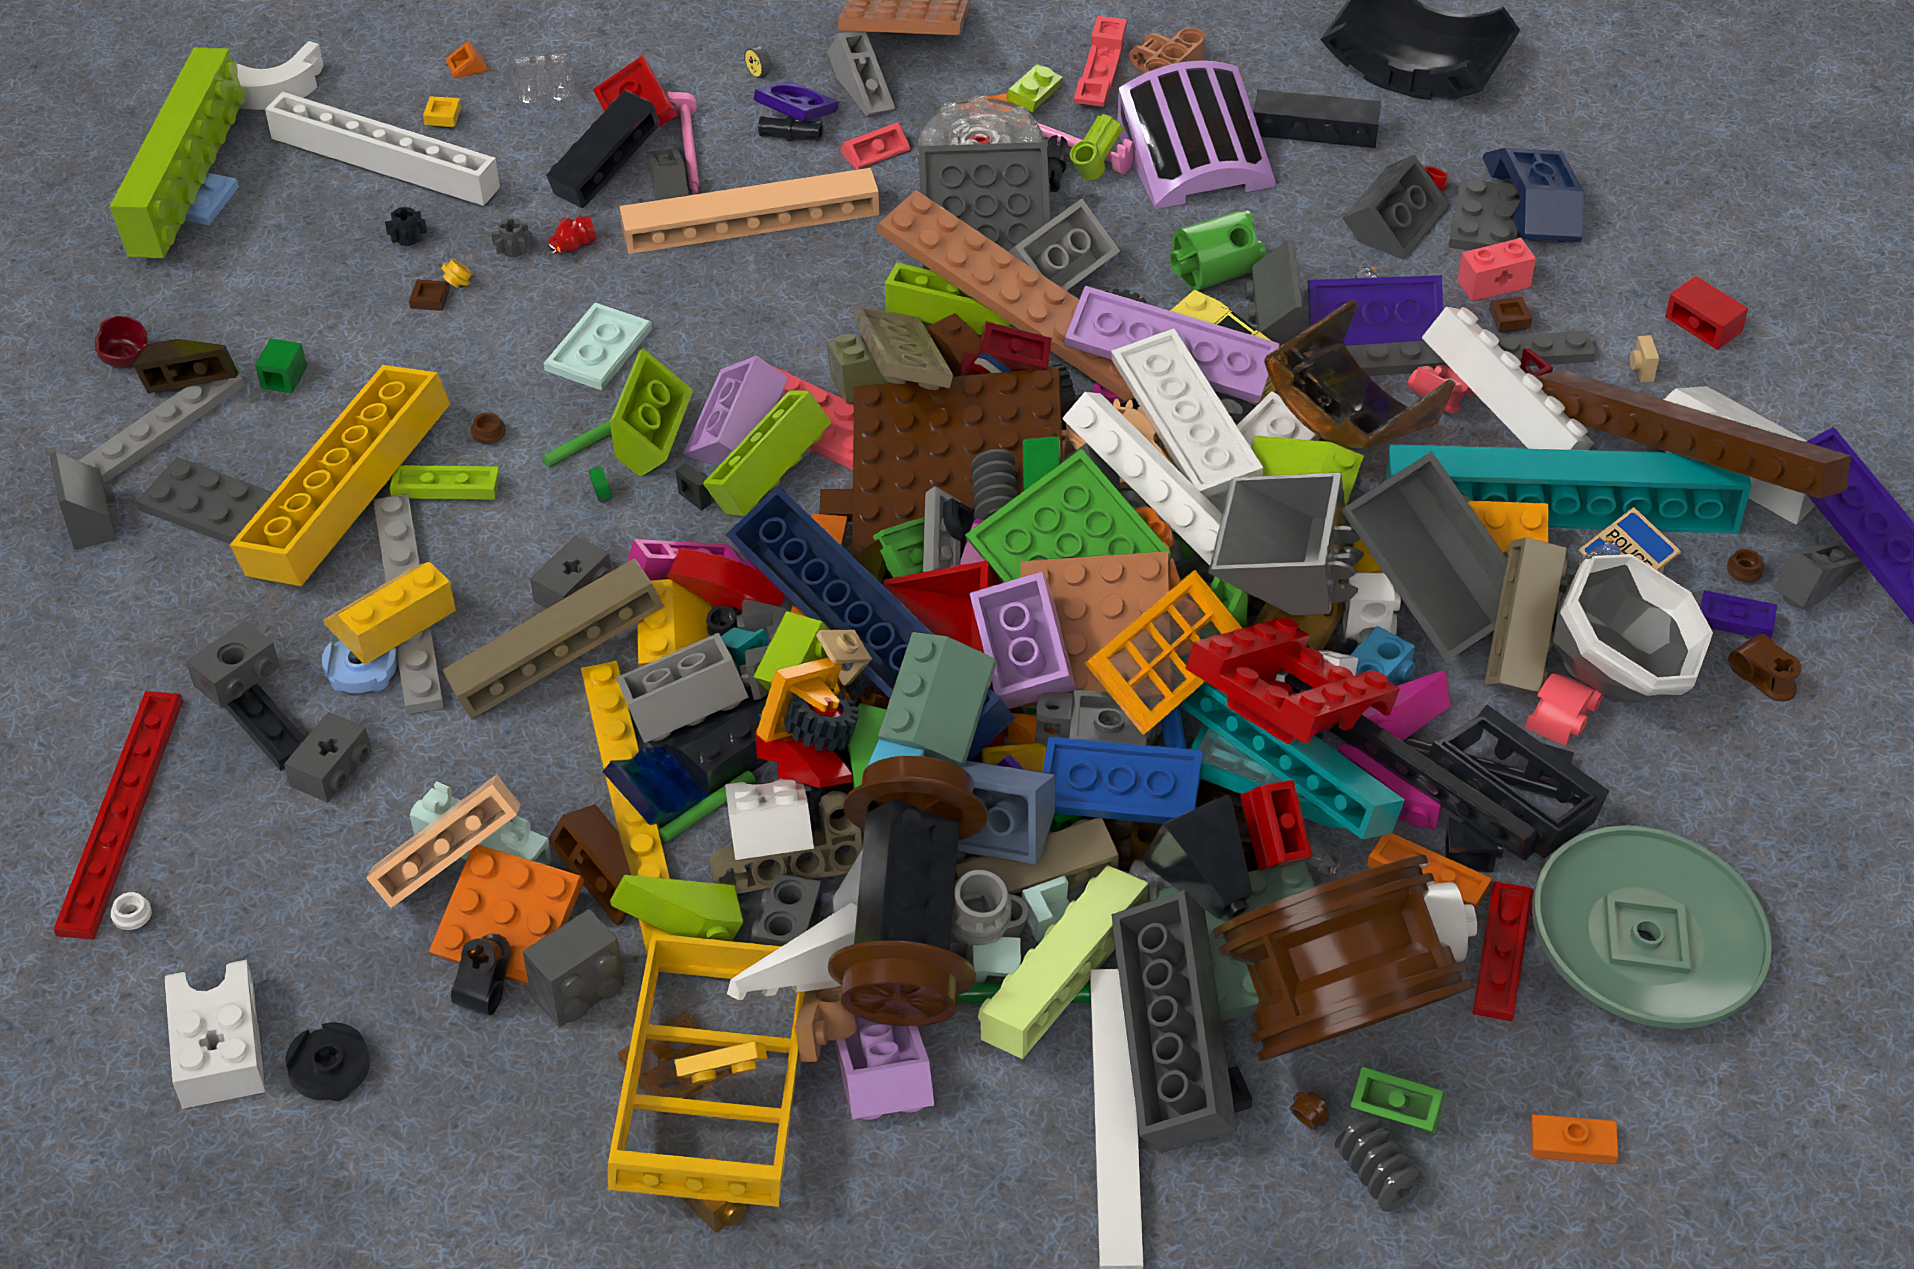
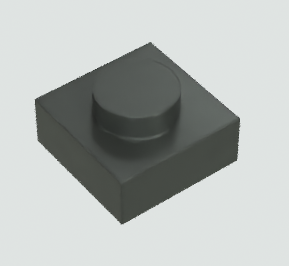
[676,463,712,511]

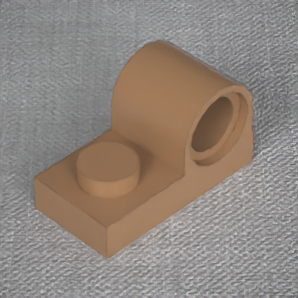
[795,986,857,1062]

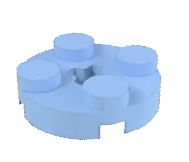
[322,641,398,693]

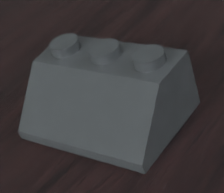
[1342,154,1449,259]
[1245,240,1303,350]

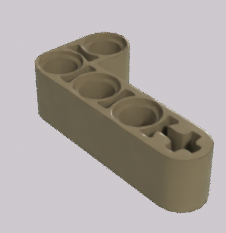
[709,791,863,894]

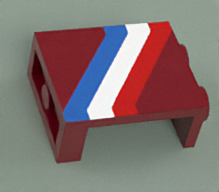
[959,321,1052,376]

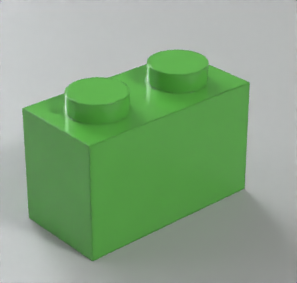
[1350,1067,1448,1135]

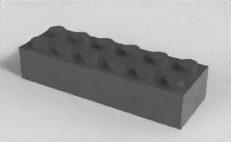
[1111,890,1237,1153]

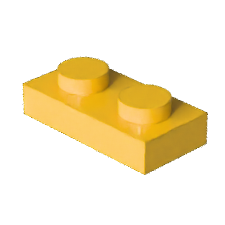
[675,1041,768,1084]

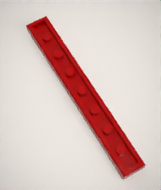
[53,691,183,940]

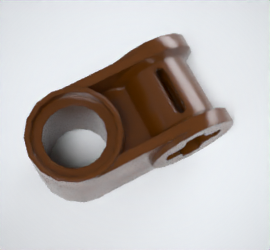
[1728,634,1801,702]

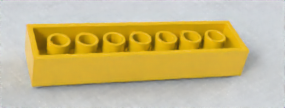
[230,365,450,586]

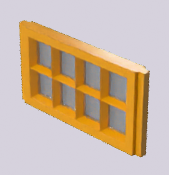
[1085,570,1242,735]

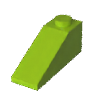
[610,875,743,941]

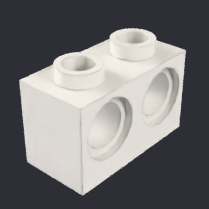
[1342,573,1401,648]

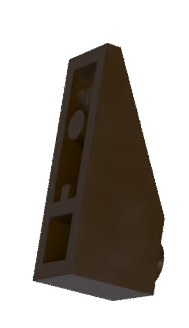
[133,339,239,393]

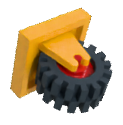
[756,657,859,752]

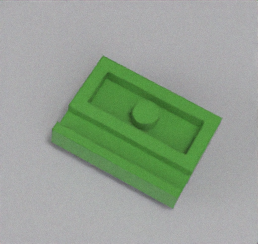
[873,517,925,578]

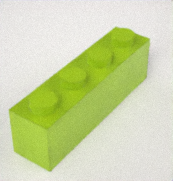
[885,262,1017,335]
[703,390,831,516]

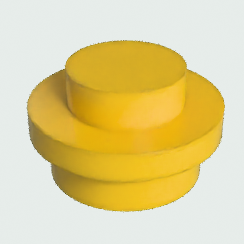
[441,259,473,288]

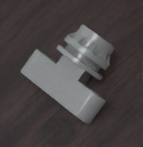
[949,870,1028,956]

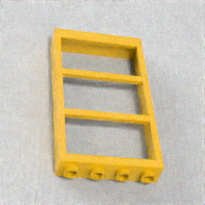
[608,933,806,1207]

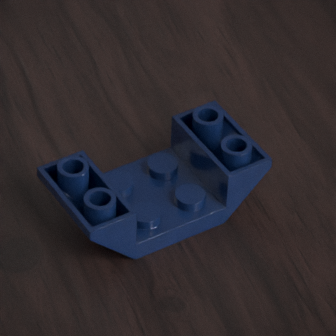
[1482,148,1584,242]

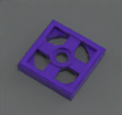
[753,81,839,122]

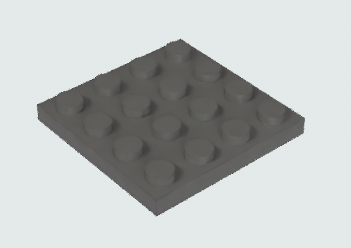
[918,142,1051,270]

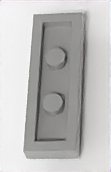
[923,486,961,572]

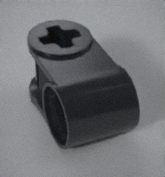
[451,933,511,1016]

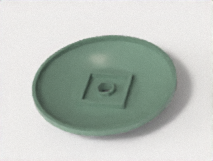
[1532,826,1772,1029]

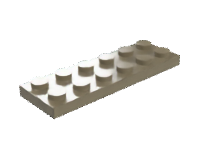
[853,306,953,390]

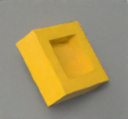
[423,96,462,127]

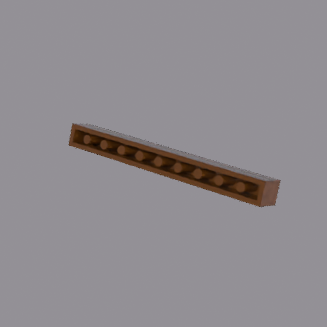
[1537,370,1851,499]

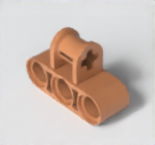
[1129,27,1205,98]

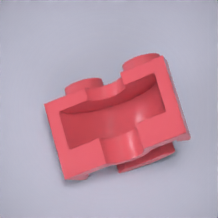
[1407,365,1475,414]
[1525,673,1604,746]

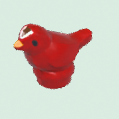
[549,216,597,254]

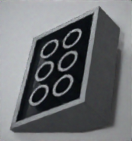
[640,677,769,798]

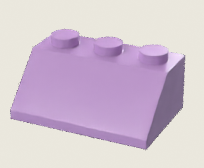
[683,356,788,465]

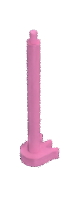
[667,91,700,194]
[1014,117,1134,174]

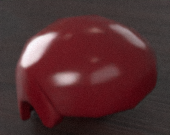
[95,316,147,368]

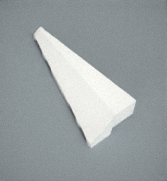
[727,903,857,1000]

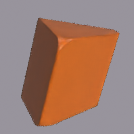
[445,41,489,78]

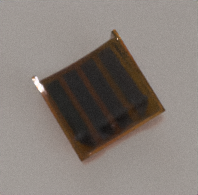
[1264,300,1456,448]

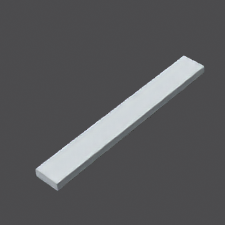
[1090,969,1143,1269]

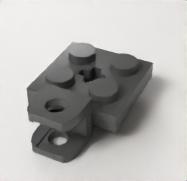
[1035,690,1149,746]

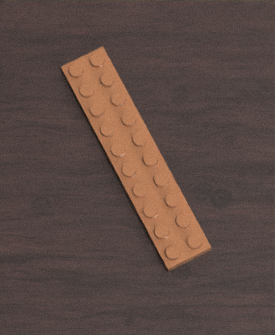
[876,190,1135,401]

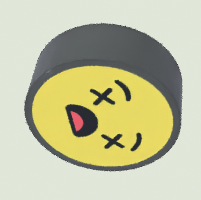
[744,45,771,78]

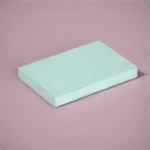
[544,303,653,390]

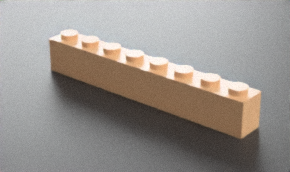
[619,168,879,254]

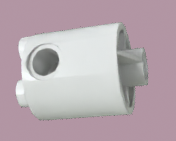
[1424,882,1477,962]

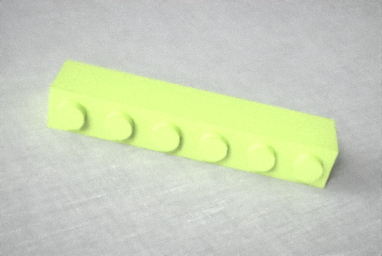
[978,865,1148,1059]

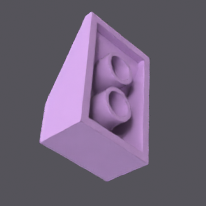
[834,1015,934,1120]

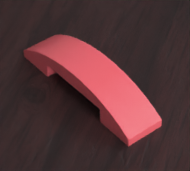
[1074,16,1127,107]

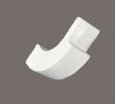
[236,41,324,110]

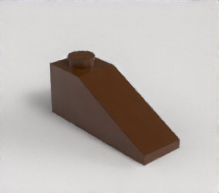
[928,313,980,377]
[548,804,631,926]

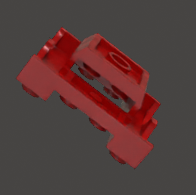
[1185,617,1400,744]

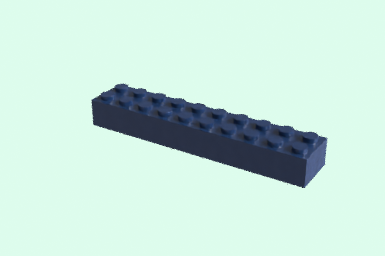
[725,485,1015,761]

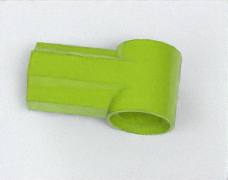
[1070,114,1123,181]

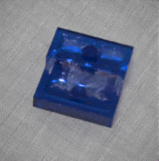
[602,747,708,825]

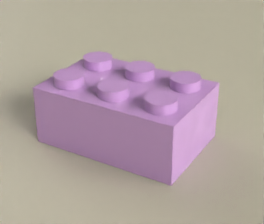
[970,572,1077,709]

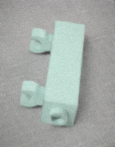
[410,781,552,866]

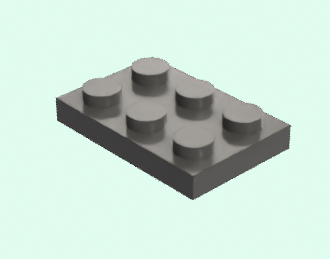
[1449,178,1521,251]

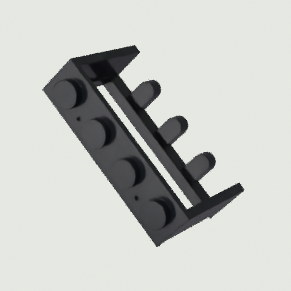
[1427,705,1609,859]

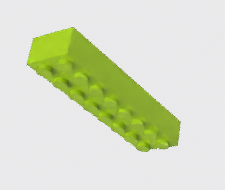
[109,47,246,258]

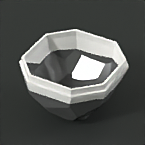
[1553,554,1713,703]

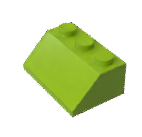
[610,348,694,477]

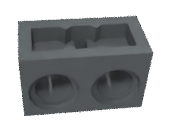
[751,874,823,946]

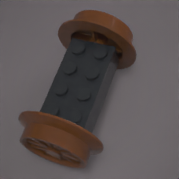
[827,756,988,1026]

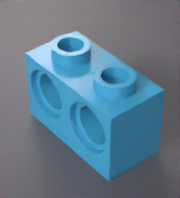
[1350,626,1415,686]

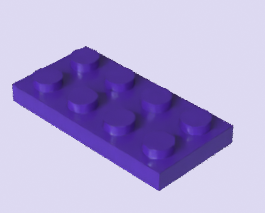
[1307,275,1443,348]

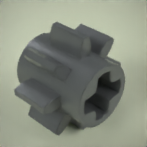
[491,218,533,257]

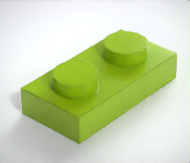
[1006,64,1063,112]

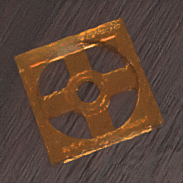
[617,1011,732,1115]

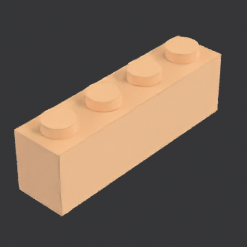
[366,774,521,908]

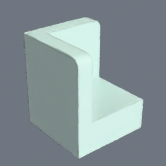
[1022,876,1069,941]
[965,936,1021,982]

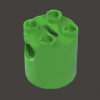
[1169,210,1266,291]

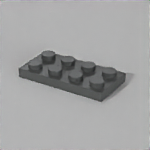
[136,457,274,544]

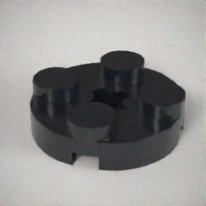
[285,1022,370,1101]

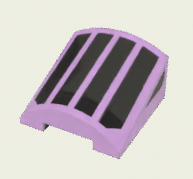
[1118,61,1276,209]

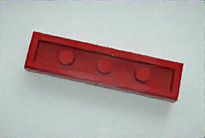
[1472,881,1533,1022]

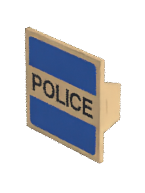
[1578,507,1681,574]

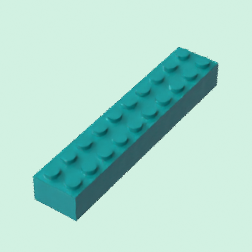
[1384,444,1752,534]

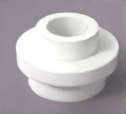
[111,892,152,930]

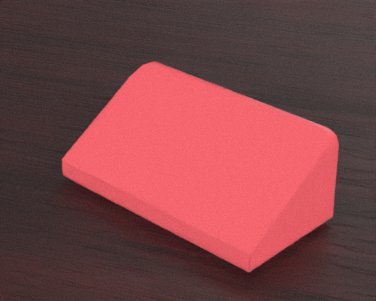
[840,122,911,170]

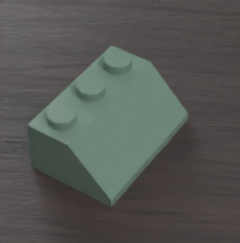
[878,632,997,766]

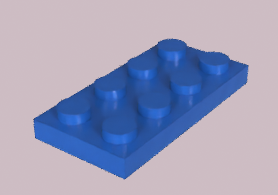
[1042,737,1203,824]

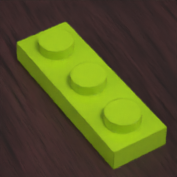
[390,465,500,500]

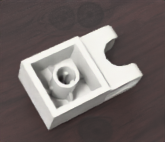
[725,778,814,860]
[165,960,265,1109]

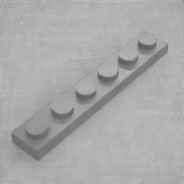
[79,375,245,483]

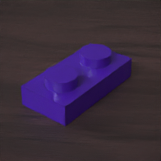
[1700,590,1777,639]

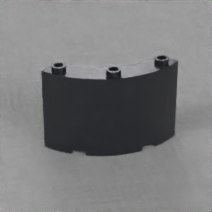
[1320,0,1521,100]

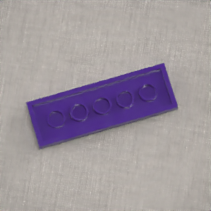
[1806,427,1914,625]

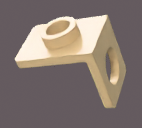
[816,630,872,685]

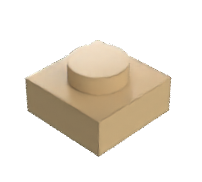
[1630,335,1659,383]

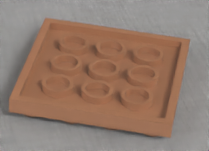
[838,0,969,35]
[1021,551,1172,707]

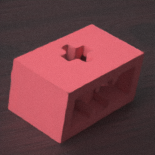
[1458,238,1536,301]

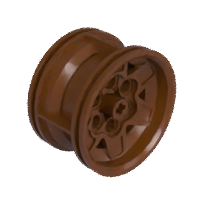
[1213,855,1474,1062]

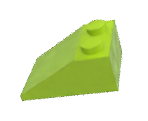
[1250,435,1364,507]

